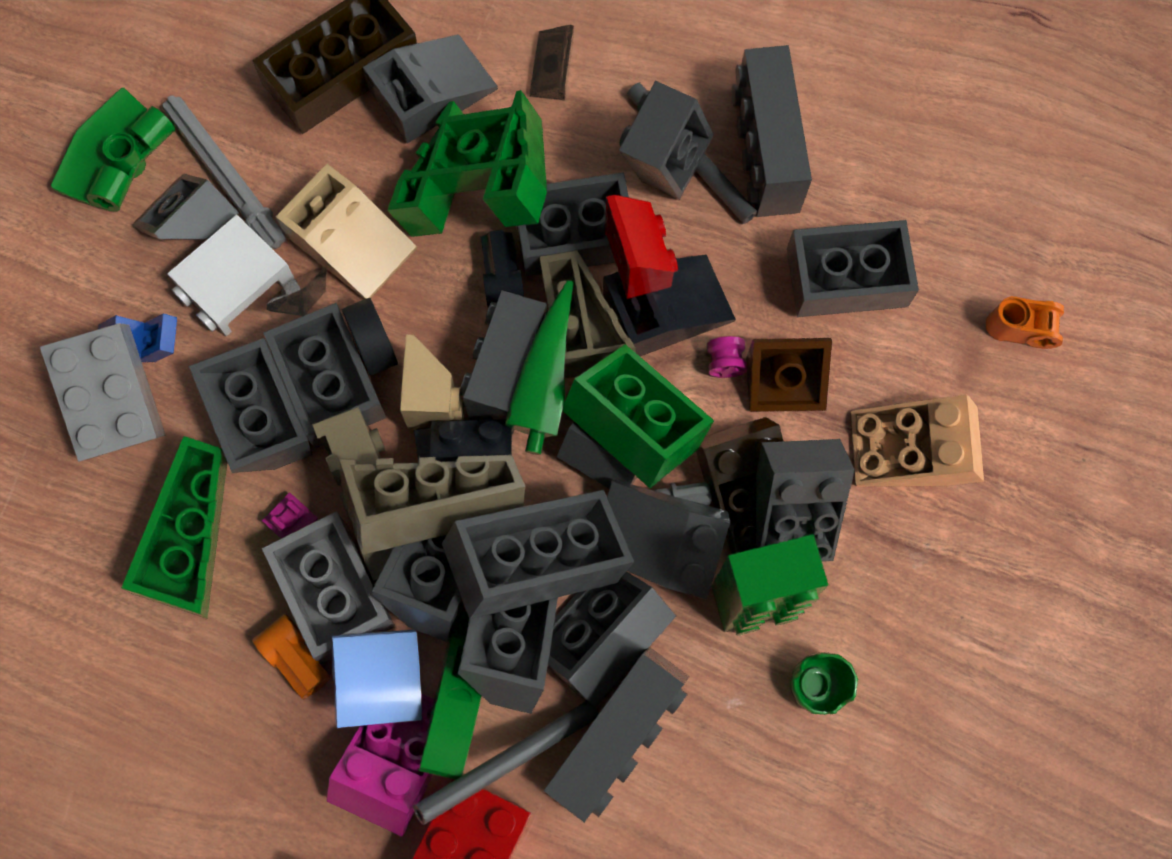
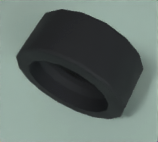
[342,298,398,375]

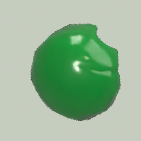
[790,652,858,715]

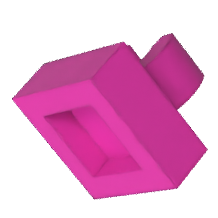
[262,492,319,539]

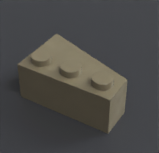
[540,250,636,379]

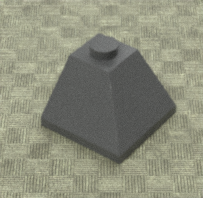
[133,174,239,239]

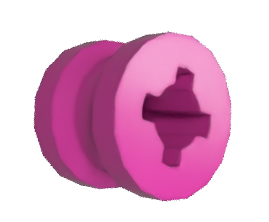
[707,336,747,378]

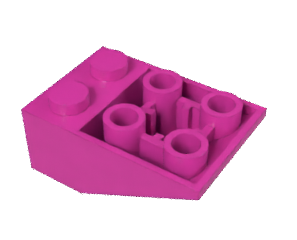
[327,693,434,837]

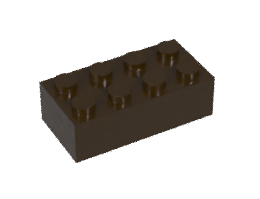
[252,0,417,134]

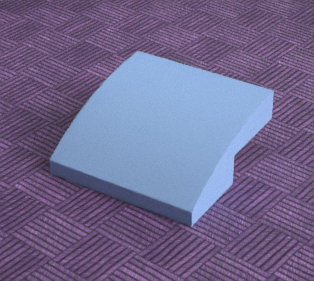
[332,630,422,728]

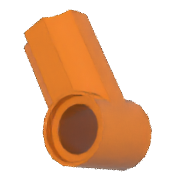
[252,614,332,700]

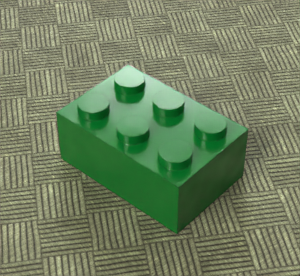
[562,344,714,488]

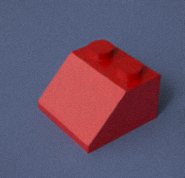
[605,195,678,299]

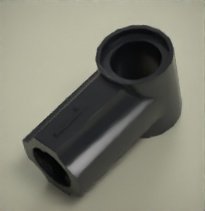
[481,230,524,308]

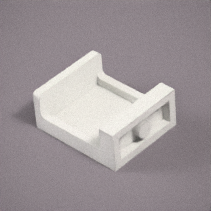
[167,214,295,337]

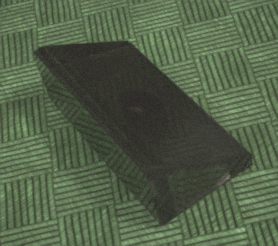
[530,25,574,100]
[267,267,327,316]

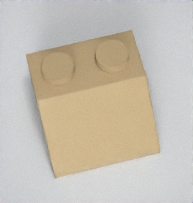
[400,334,464,433]

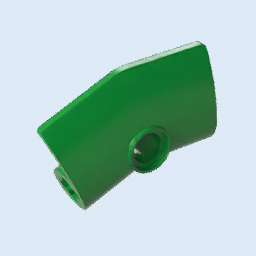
[51,88,176,212]

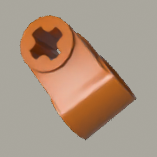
[985,296,1064,349]

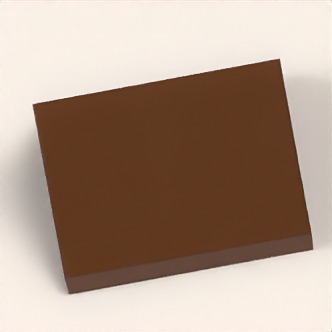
[746,338,832,412]

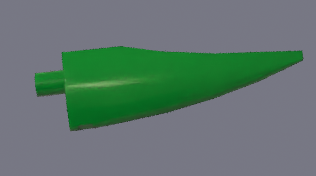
[505,280,574,455]

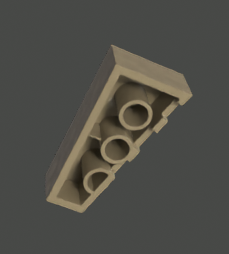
[312,407,394,584]
[340,455,525,555]

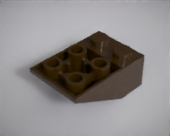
[696,417,783,554]

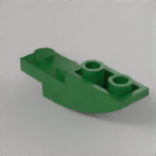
[419,611,482,780]

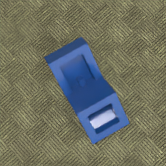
[98,313,177,362]

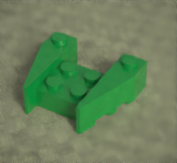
[388,90,547,237]

